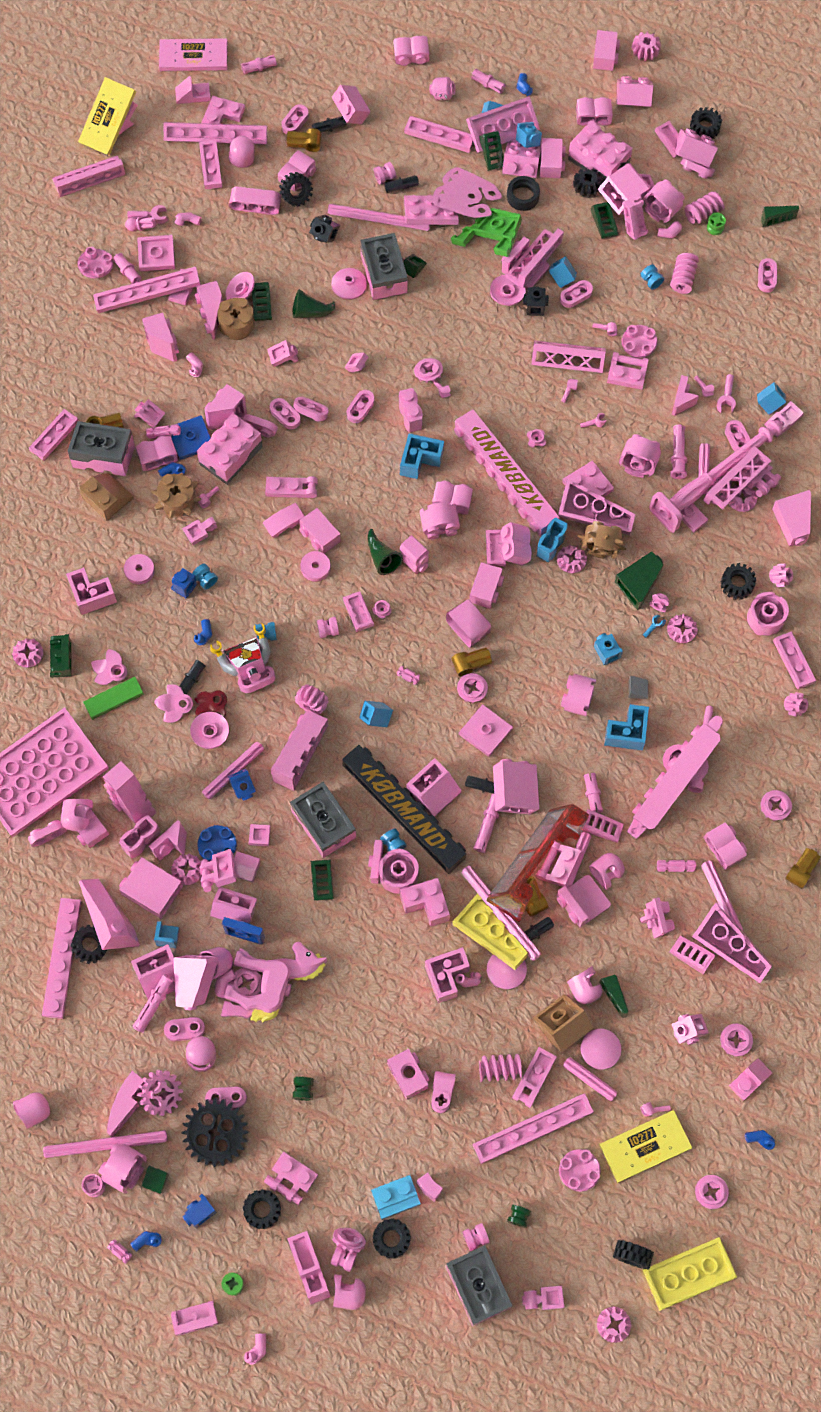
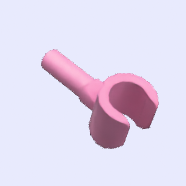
[593,322,617,336]
[694,376,714,397]
[431,379,451,398]
[561,379,578,403]
[580,413,607,428]
[198,486,219,508]
[640,1102,671,1117]

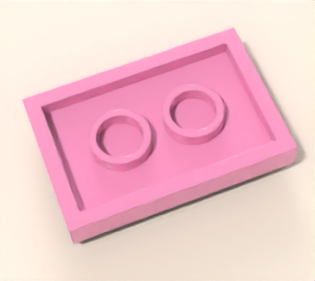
[404,195,458,225]

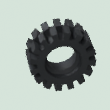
[690,107,722,140]
[279,172,313,207]
[720,563,756,600]
[71,925,108,964]
[243,1189,281,1230]
[373,1218,411,1259]
[613,1240,654,1270]

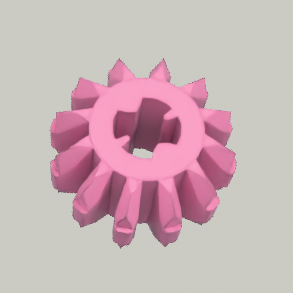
[632,31,661,61]
[295,684,328,715]

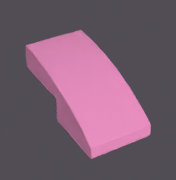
[764,401,804,437]
[263,503,305,538]

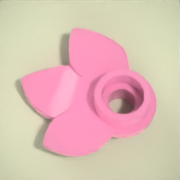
[91,649,127,685]
[155,684,193,723]

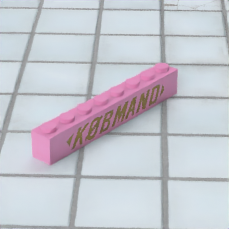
[454,409,560,537]

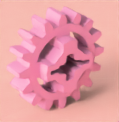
[137,1070,183,1116]

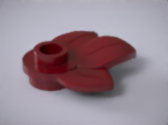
[194,690,227,718]

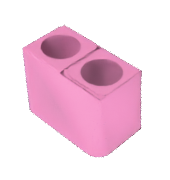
[446,599,491,648]

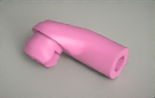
[175,212,202,226]
[657,221,682,238]
[186,352,203,377]
[215,969,237,998]
[455,972,481,987]
[244,1334,266,1365]

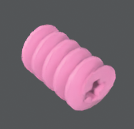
[685,192,725,224]
[670,253,699,294]
[479,1054,522,1082]

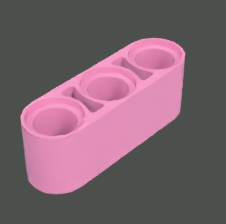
[229,187,281,215]

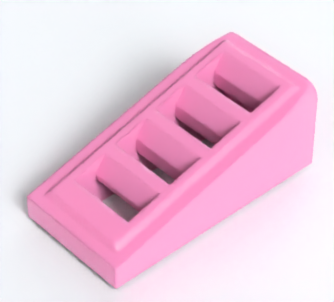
[580,809,624,843]
[669,936,715,974]

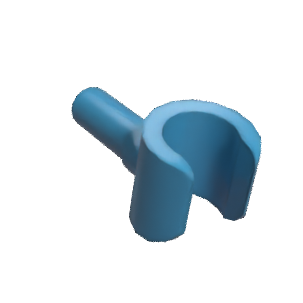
[643,615,666,638]

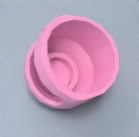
[229,136,255,168]
[61,799,93,831]
[589,853,625,890]
[199,947,233,980]
[567,966,602,1004]
[186,1036,216,1072]
[13,1092,50,1129]
[333,1274,366,1310]

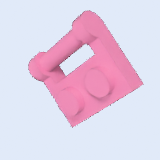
[607,352,649,390]
[535,841,584,888]

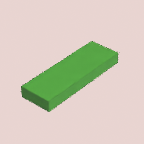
[83,677,144,720]

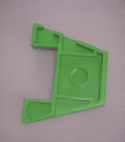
[450,208,522,257]

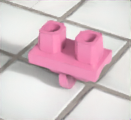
[640,898,675,938]

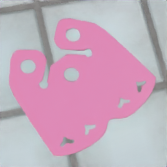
[432,167,502,218]

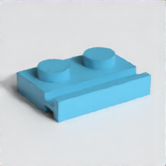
[371,1175,421,1220]

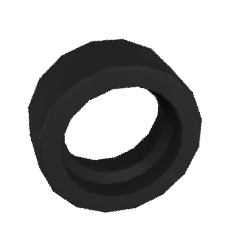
[507,176,540,211]

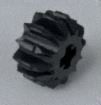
[573,167,603,198]

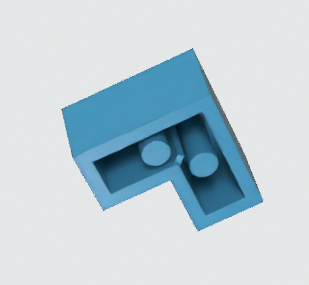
[400,433,444,479]
[604,704,649,751]

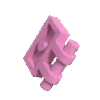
[741,457,781,497]
[199,849,236,892]
[264,1152,318,1205]

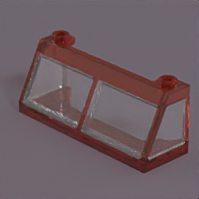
[486,804,590,923]

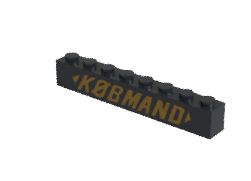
[342,745,466,874]

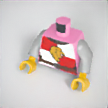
[210,623,271,682]

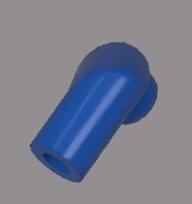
[517,73,533,96]
[158,462,186,477]
[194,619,212,646]
[745,1130,775,1150]
[130,1231,162,1252]

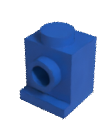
[171,568,197,599]
[228,768,256,801]
[182,1193,217,1229]

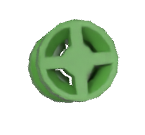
[707,213,726,235]
[222,1273,244,1296]

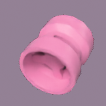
[373,162,396,185]
[317,617,339,638]
[81,1174,105,1198]
[462,1223,490,1251]
[330,1247,358,1272]

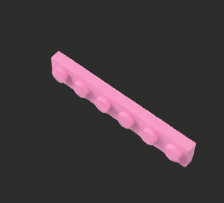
[163,122,267,144]
[93,267,201,313]
[42,898,82,1019]
[472,1093,593,1164]

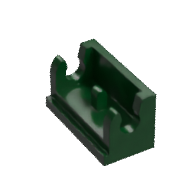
[50,634,72,678]

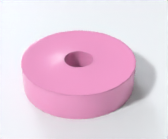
[300,551,331,581]
[124,554,155,585]

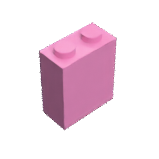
[493,759,539,815]
[119,857,183,919]

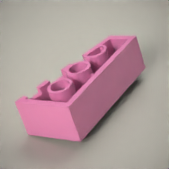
[558,478,636,535]
[271,710,328,791]
[103,761,157,824]
[692,902,772,983]

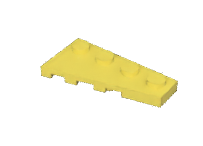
[453,894,528,970]

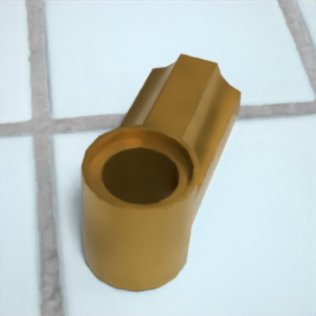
[287,128,321,152]
[86,413,124,428]
[451,647,492,676]
[785,848,821,889]
[518,876,549,917]

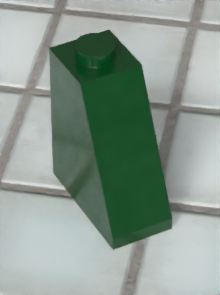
[615,551,663,610]

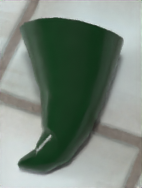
[292,289,335,318]
[367,529,403,575]

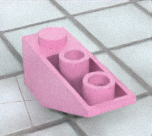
[195,281,223,340]

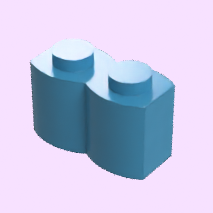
[537,518,567,562]

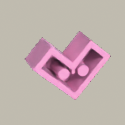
[66,568,117,615]
[400,878,450,927]
[425,948,470,1003]

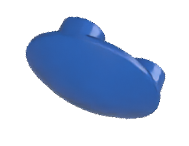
[197,825,237,861]

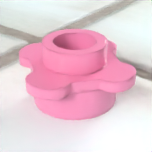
[527,429,546,448]
[649,593,669,612]

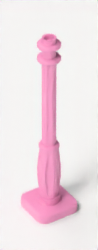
[649,420,782,533]

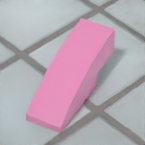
[107,1071,145,1137]
[287,1231,331,1305]

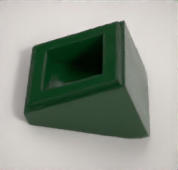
[403,254,427,278]
[142,1165,169,1194]

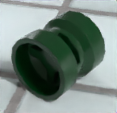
[292,1077,314,1101]

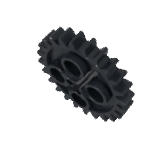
[181,1098,250,1167]

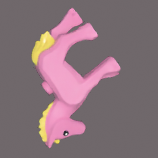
[221,942,327,1022]

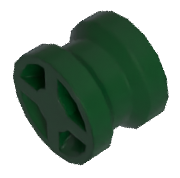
[507,1205,532,1228]

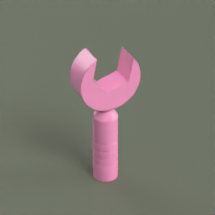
[128,205,168,224]
[717,374,736,413]

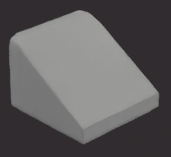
[629,676,648,699]

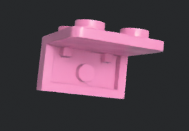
[502,140,541,178]
[502,237,550,289]
[557,875,611,928]

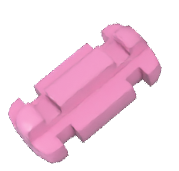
[397,666,420,685]
[108,1239,132,1263]

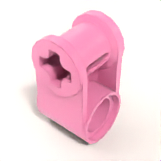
[431,1071,456,1113]

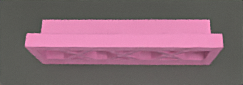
[52,156,125,197]
[505,228,564,288]
[531,340,606,373]
[703,447,771,510]

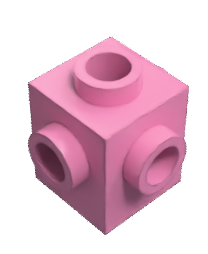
[672,1014,709,1045]

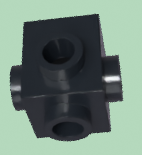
[309,215,340,243]
[523,287,549,316]

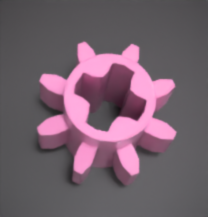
[769,564,793,587]
[784,692,808,717]

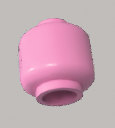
[429,77,455,101]

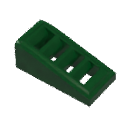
[479,131,504,171]
[591,202,619,239]
[761,205,799,227]
[252,282,272,321]
[310,859,334,901]
[599,975,629,1018]

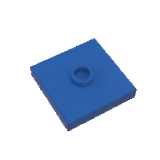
[171,416,211,460]
[222,917,265,945]

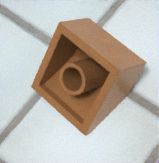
[79,473,134,521]
[533,995,594,1052]

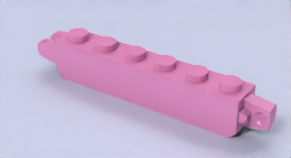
[627,715,723,839]

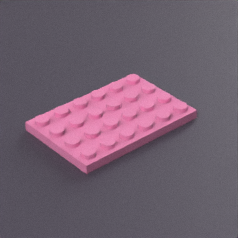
[0,707,109,837]

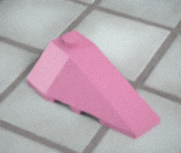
[79,879,140,950]

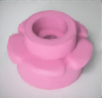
[373,600,391,618]

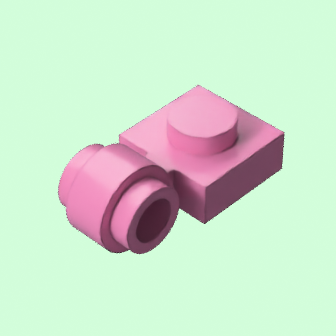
[522,1286,564,1310]

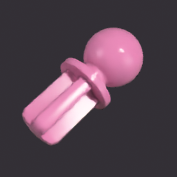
[125,217,156,231]

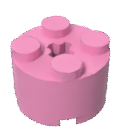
[642,179,685,223]
[619,434,661,478]
[420,502,460,539]
[747,592,789,636]
[561,673,596,716]
[379,849,419,894]
[99,1143,147,1194]

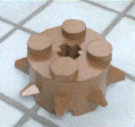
[151,473,201,518]
[577,521,627,559]

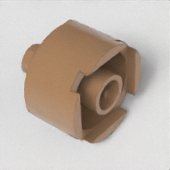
[217,298,255,340]

